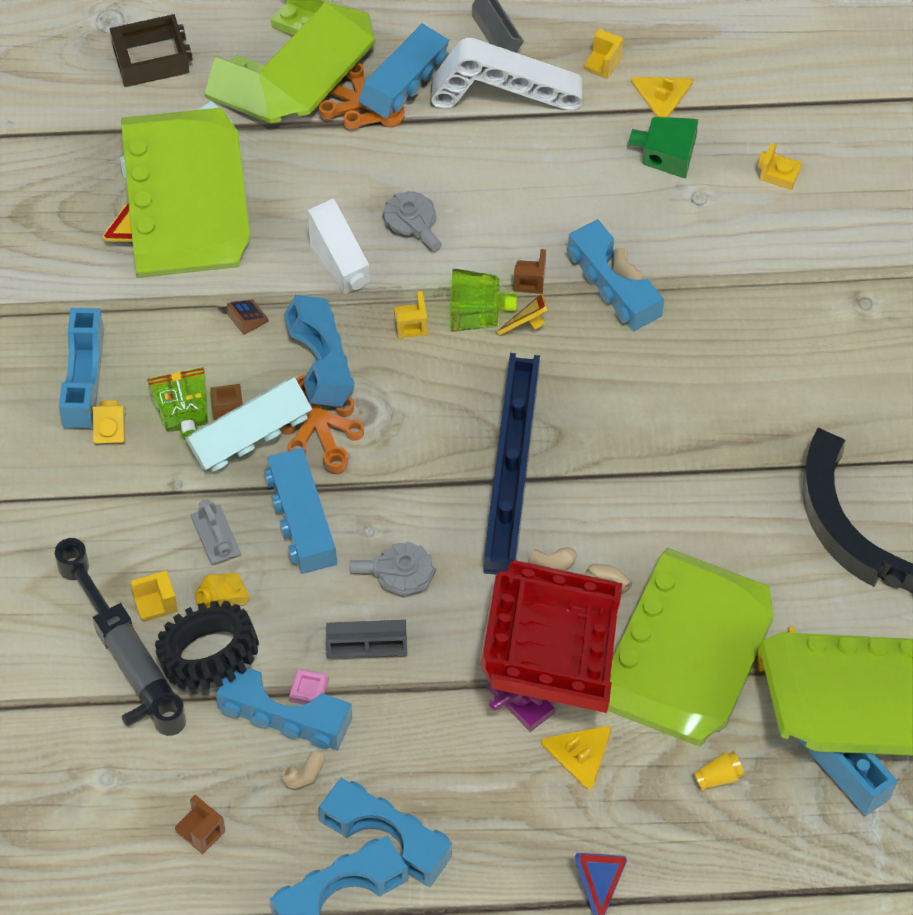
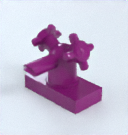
[488,682,555,732]

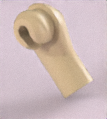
[612,248,642,280]
[529,547,577,570]
[584,563,633,593]
[281,751,325,790]

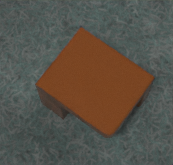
[513,249,546,294]
[175,795,226,854]

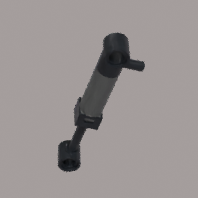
[54,538,186,736]

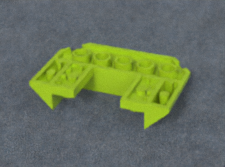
[204,0,376,123]

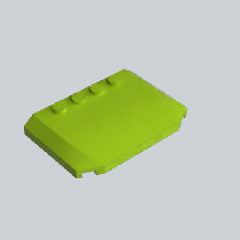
[121,108,251,278]
[608,548,773,747]
[760,632,913,755]

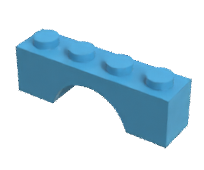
[567,219,664,332]
[284,294,354,407]
[59,308,104,428]
[216,667,352,751]
[318,777,452,888]
[270,835,408,915]

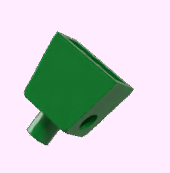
[629,116,699,179]

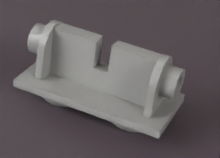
[191,499,241,565]

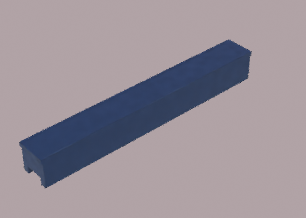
[484,353,540,575]

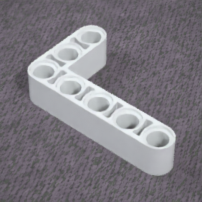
[431,38,583,111]

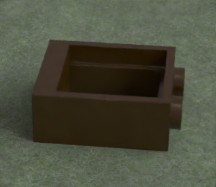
[109,14,193,87]

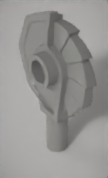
[383,191,442,251]
[350,541,436,596]

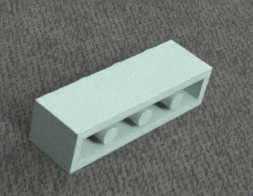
[185,377,312,472]

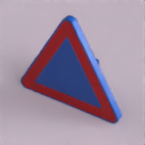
[575,853,627,915]

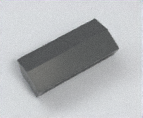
[472,0,524,53]
[326,619,407,658]

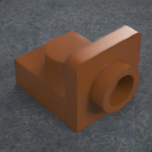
[210,384,243,420]

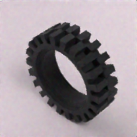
[155,601,259,691]

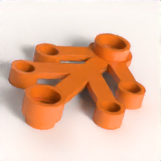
[319,62,405,130]
[279,375,364,474]

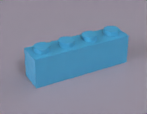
[358,23,450,119]
[264,448,337,574]
[797,738,898,816]

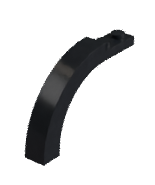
[803,427,913,593]

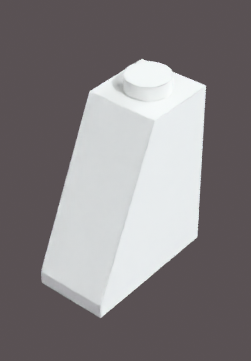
[308,199,370,294]

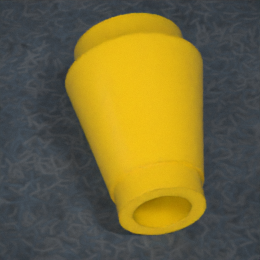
[693,751,745,791]

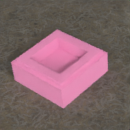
[289,669,329,705]

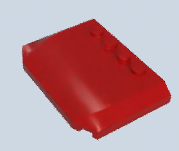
[480,560,622,713]

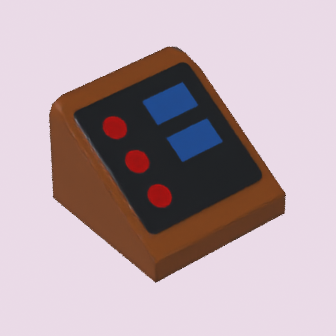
[227,299,269,335]

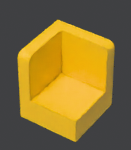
[584,29,624,79]
[394,291,428,339]
[130,570,178,622]

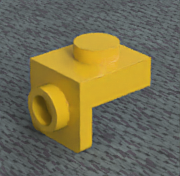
[92,400,126,444]
[194,573,250,608]

